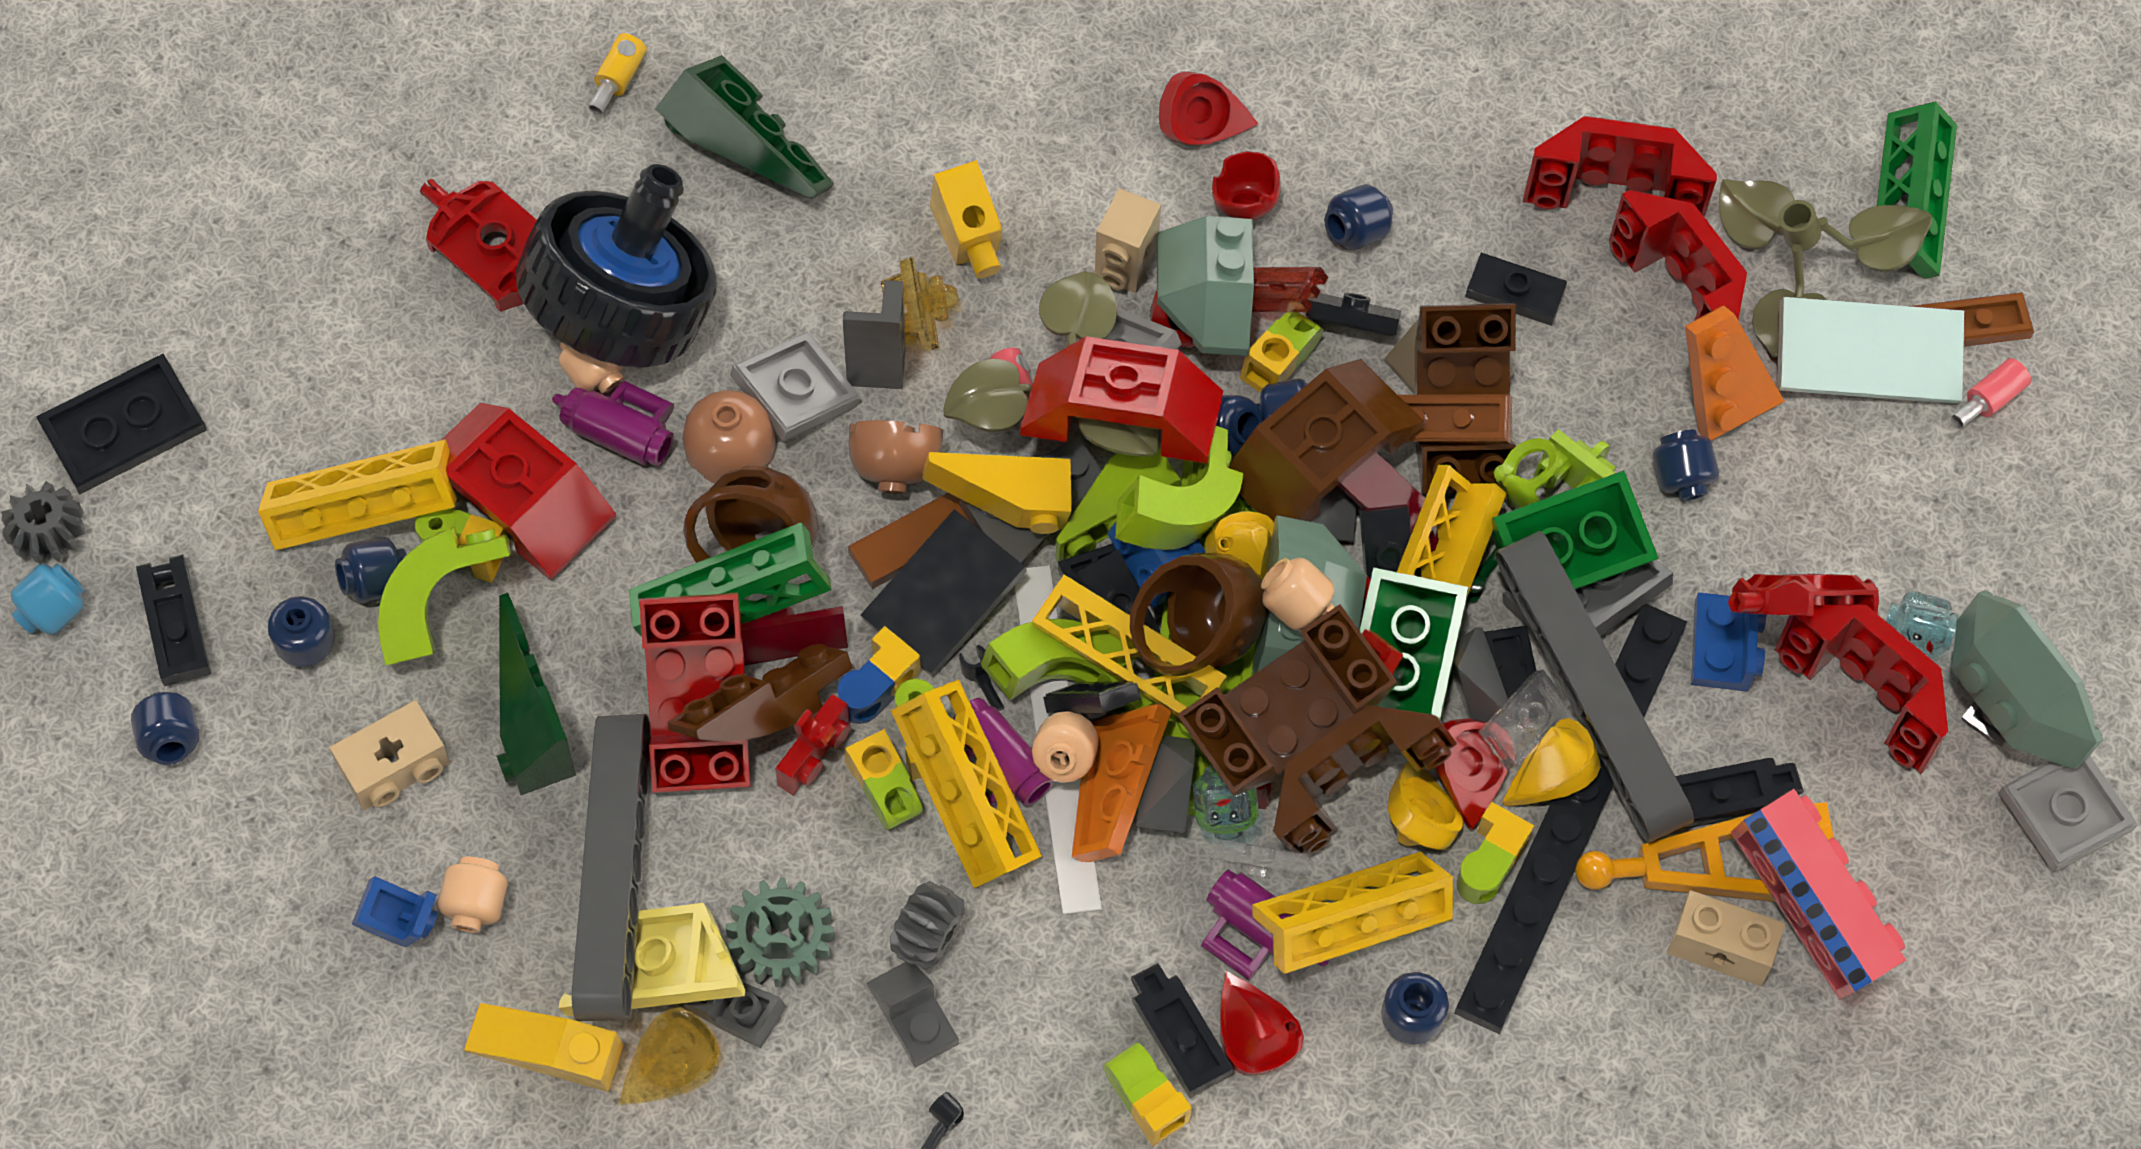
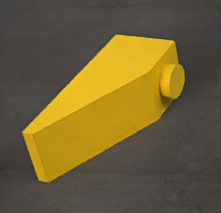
[922,452,1072,534]
[464,1003,624,1092]

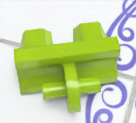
[1533,429,1617,489]

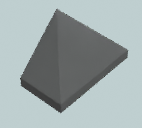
[1451,627,1513,726]
[1136,735,1196,833]

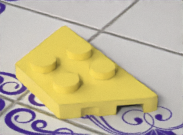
[559,903,745,1016]

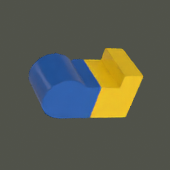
[837,626,921,724]

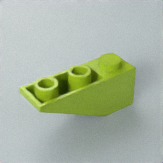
[1055,447,1181,562]

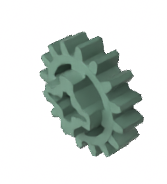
[725,877,834,987]

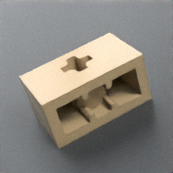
[1094,188,1161,293]
[329,700,450,811]
[1667,890,1786,986]

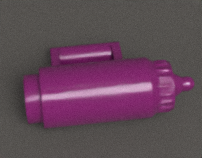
[552,381,674,466]
[953,698,1054,808]
[1201,869,1329,981]

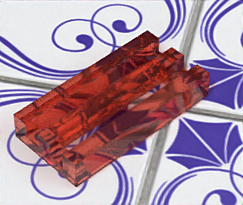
[1252,267,1329,312]

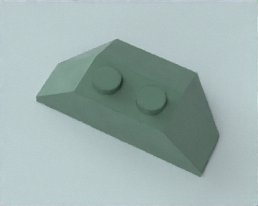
[1157,216,1254,356]
[1251,515,1367,676]
[1952,590,2103,769]

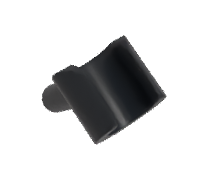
[959,645,1005,711]
[921,1092,964,1149]

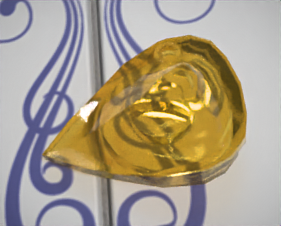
[619,1008,721,1105]

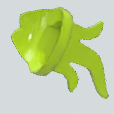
[1493,438,1560,509]

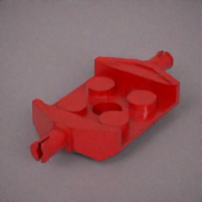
[420,179,537,312]
[1728,573,1879,616]

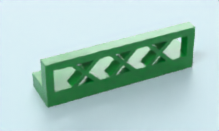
[1876,101,1957,279]
[628,522,832,636]

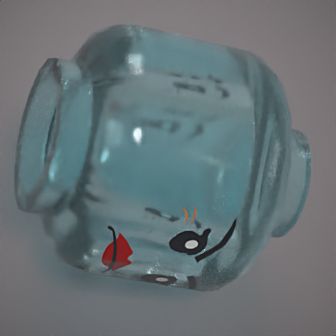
[1886,591,1958,658]
[1192,765,1259,840]

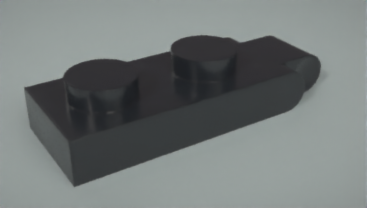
[1675,758,1804,829]
[1131,963,1234,1098]

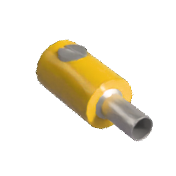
[589,33,647,115]

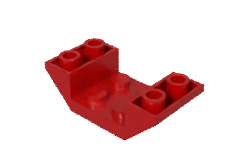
[1522,116,1717,217]
[1609,190,1748,321]
[1020,336,1224,463]
[421,402,616,581]
[639,593,750,793]
[1774,605,1949,774]

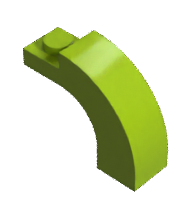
[1115,426,1243,550]
[378,527,511,665]
[981,619,1153,715]

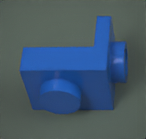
[351,876,437,947]

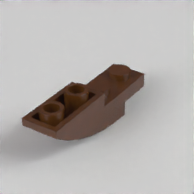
[667,644,853,741]

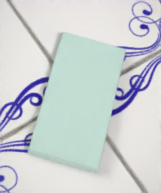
[1777,297,1964,404]

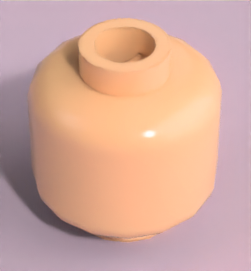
[558,342,625,395]
[1261,557,1334,630]
[1032,711,1099,783]
[438,856,508,933]

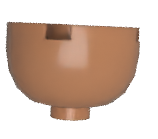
[682,390,777,483]
[848,420,943,494]

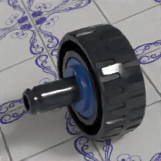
[516,164,717,368]

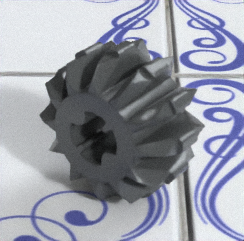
[1,481,85,564]
[890,881,965,969]

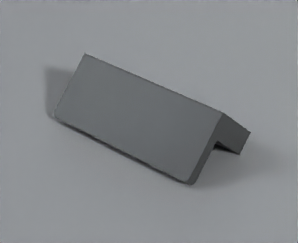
[843,280,906,389]

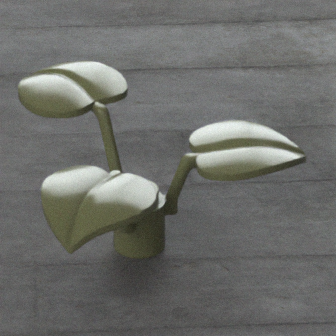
[1719,179,1932,358]
[943,271,1158,457]

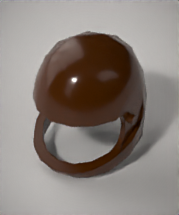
[683,466,819,563]
[1130,553,1268,676]

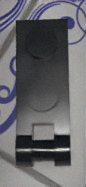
[136,554,212,686]

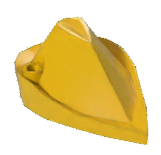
[1205,511,1274,581]
[1502,718,1601,806]
[1387,761,1463,850]

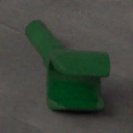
[1466,549,1498,603]

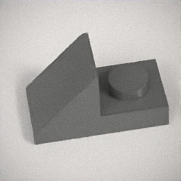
[867,962,959,1068]

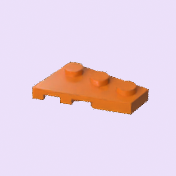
[1685,306,1785,441]
[1071,703,1172,862]

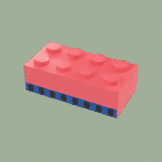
[1731,789,1906,1000]

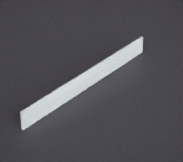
[1014,565,1102,914]

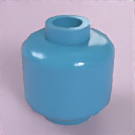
[11,563,85,635]

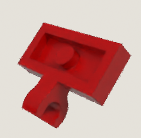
[775,694,851,796]

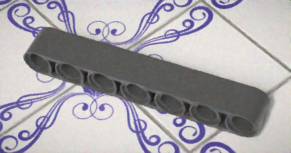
[1495,531,1694,843]
[572,714,651,1022]

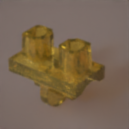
[881,257,959,351]

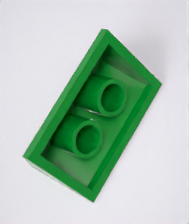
[1492,470,1659,590]
[1360,567,1469,720]

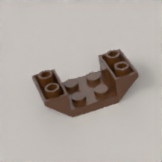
[1414,303,1516,493]
[1229,359,1425,522]
[1177,604,1397,796]
[1273,705,1457,856]

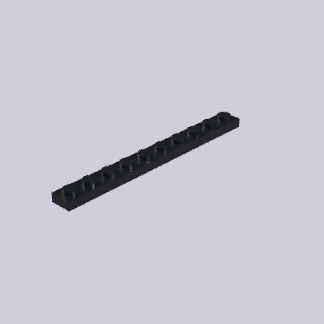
[1454,604,1688,1035]

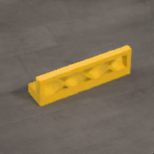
[258,439,457,551]
[1397,465,1507,596]
[1032,575,1227,716]
[890,679,1042,888]
[1252,852,1453,974]

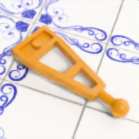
[1575,802,1834,902]

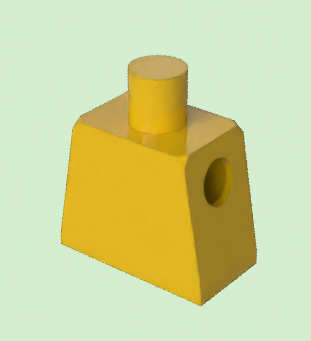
[930,160,1002,279]

